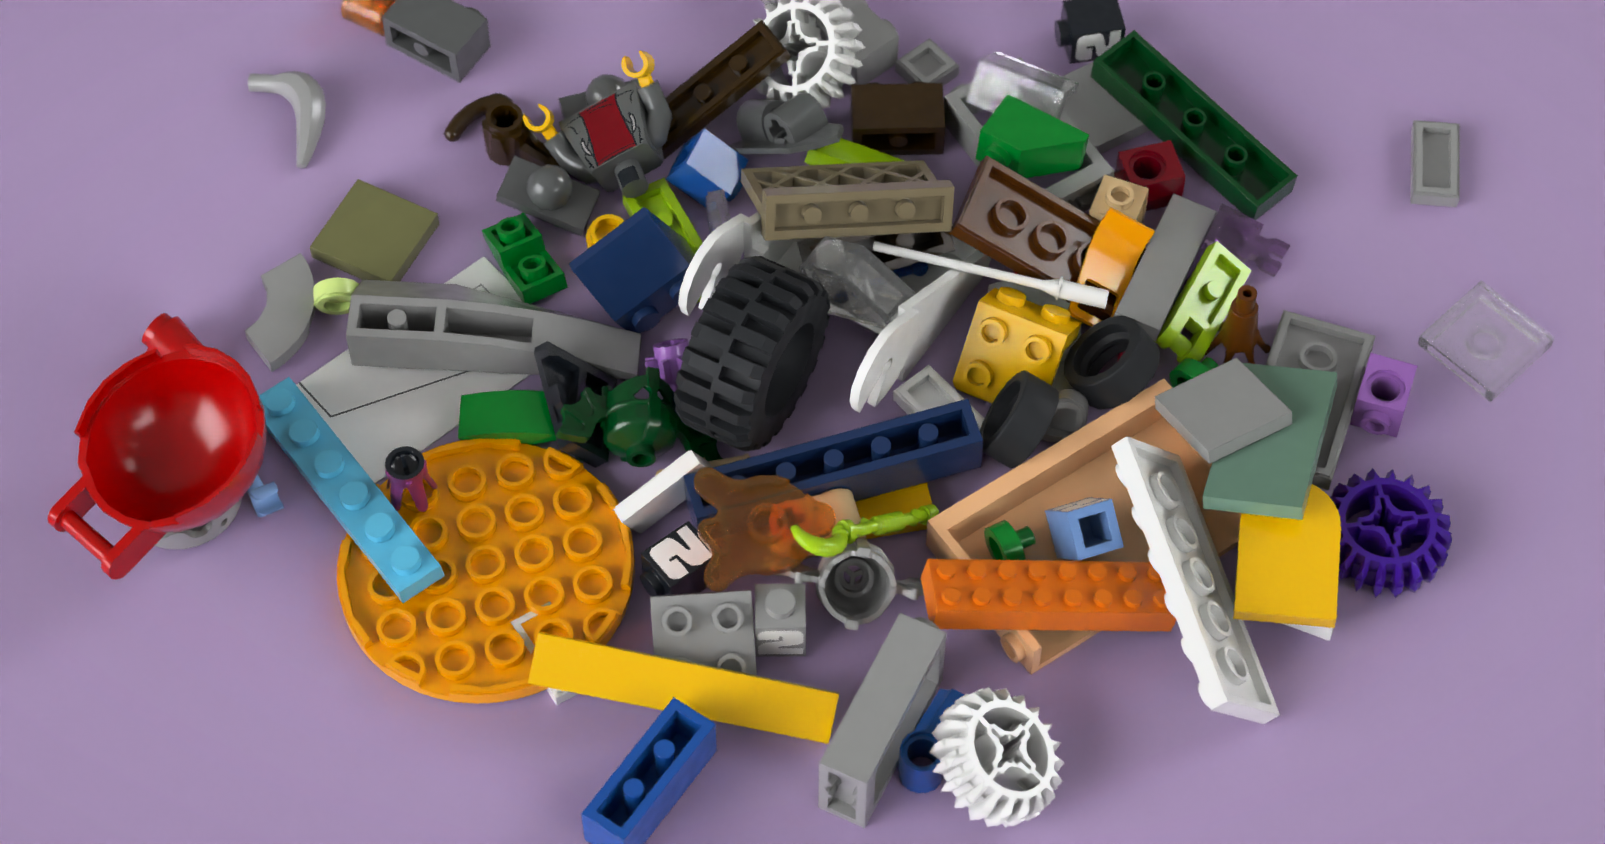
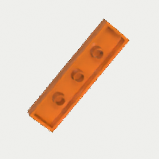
[921,559,1177,632]

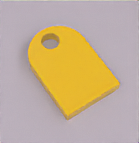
[1233,484,1341,628]

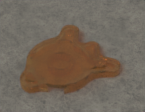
[694,467,836,592]

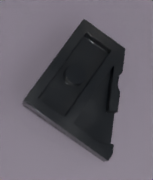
[534,341,617,468]

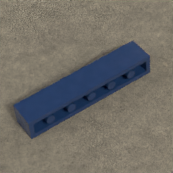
[683,399,983,542]

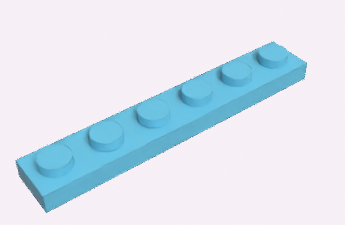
[259,377,445,603]

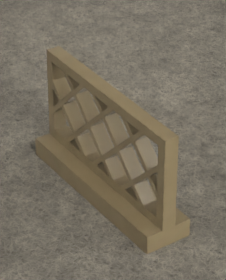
[741,160,955,241]

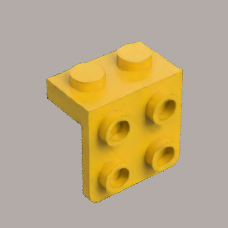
[953,287,1082,404]

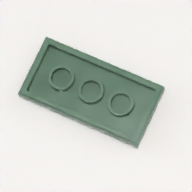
[1202,363,1337,520]

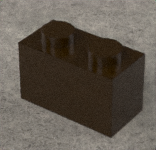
[850,82,945,156]

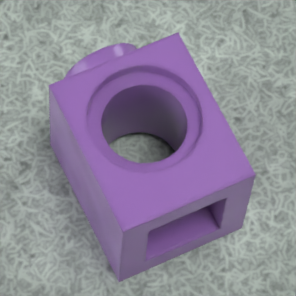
[1350,353,1417,438]

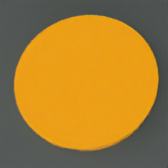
[337,439,635,704]

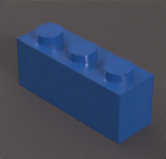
[581,697,717,844]

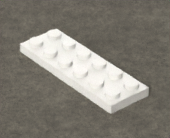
[1111,436,1280,724]

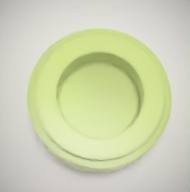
[313,278,359,315]

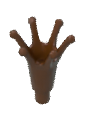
[1205,285,1271,364]

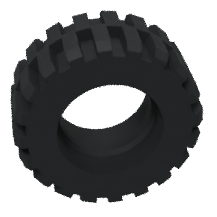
[674,256,830,452]

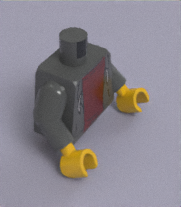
[523,51,672,198]

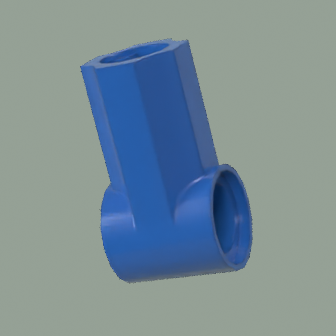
[898,688,965,793]

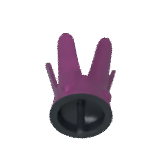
[385,446,437,512]

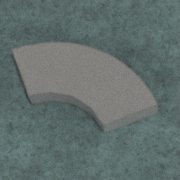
[245,253,315,372]

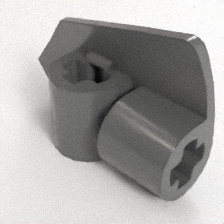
[728,92,844,154]

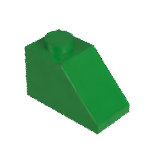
[975,94,1089,178]

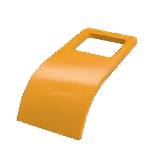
[1068,207,1155,327]

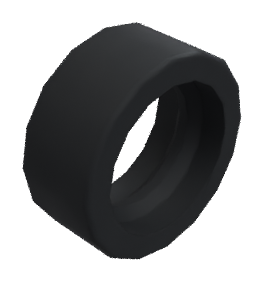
[1064,316,1160,410]
[980,370,1059,468]

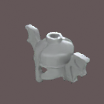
[763,537,924,630]

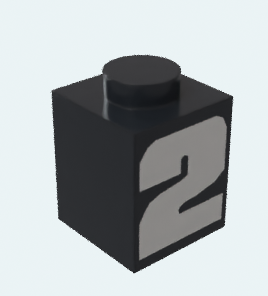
[1054,0,1126,64]
[640,521,720,596]

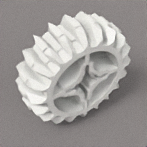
[753,0,866,109]
[929,687,1065,828]

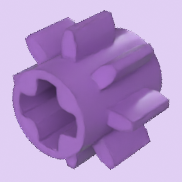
[645,338,689,392]

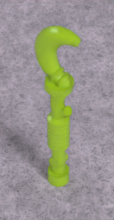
[791,504,939,557]

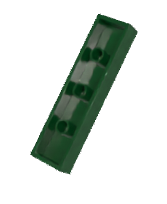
[1090,30,1298,223]

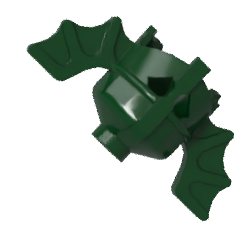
[556,366,723,467]

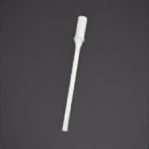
[873,241,1109,309]

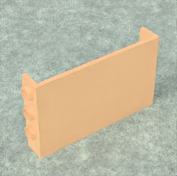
[926,378,1241,675]

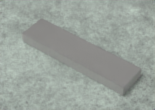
[1114,194,1216,341]

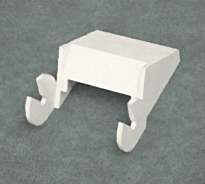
[678,212,991,413]

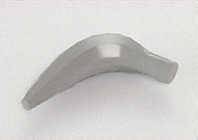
[248,71,326,168]

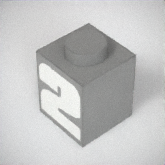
[755,583,806,657]

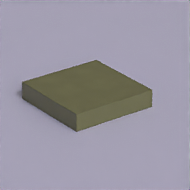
[310,179,439,281]

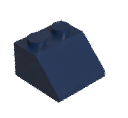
[569,207,695,334]

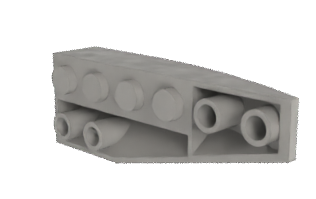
[346,280,641,379]

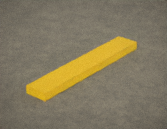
[528,632,839,744]

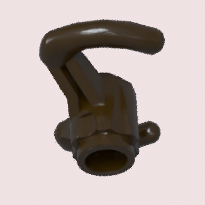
[444,93,569,175]

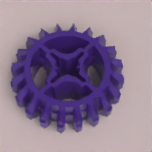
[1330,468,1452,598]

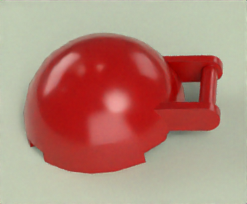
[47,344,267,580]

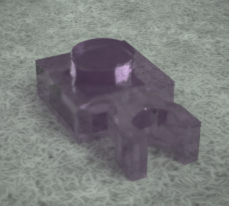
[1200,204,1290,277]

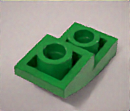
[482,212,568,304]
[458,390,556,445]

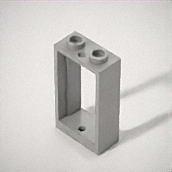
[944,57,1114,212]
[818,613,947,828]

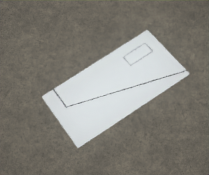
[296,257,532,484]

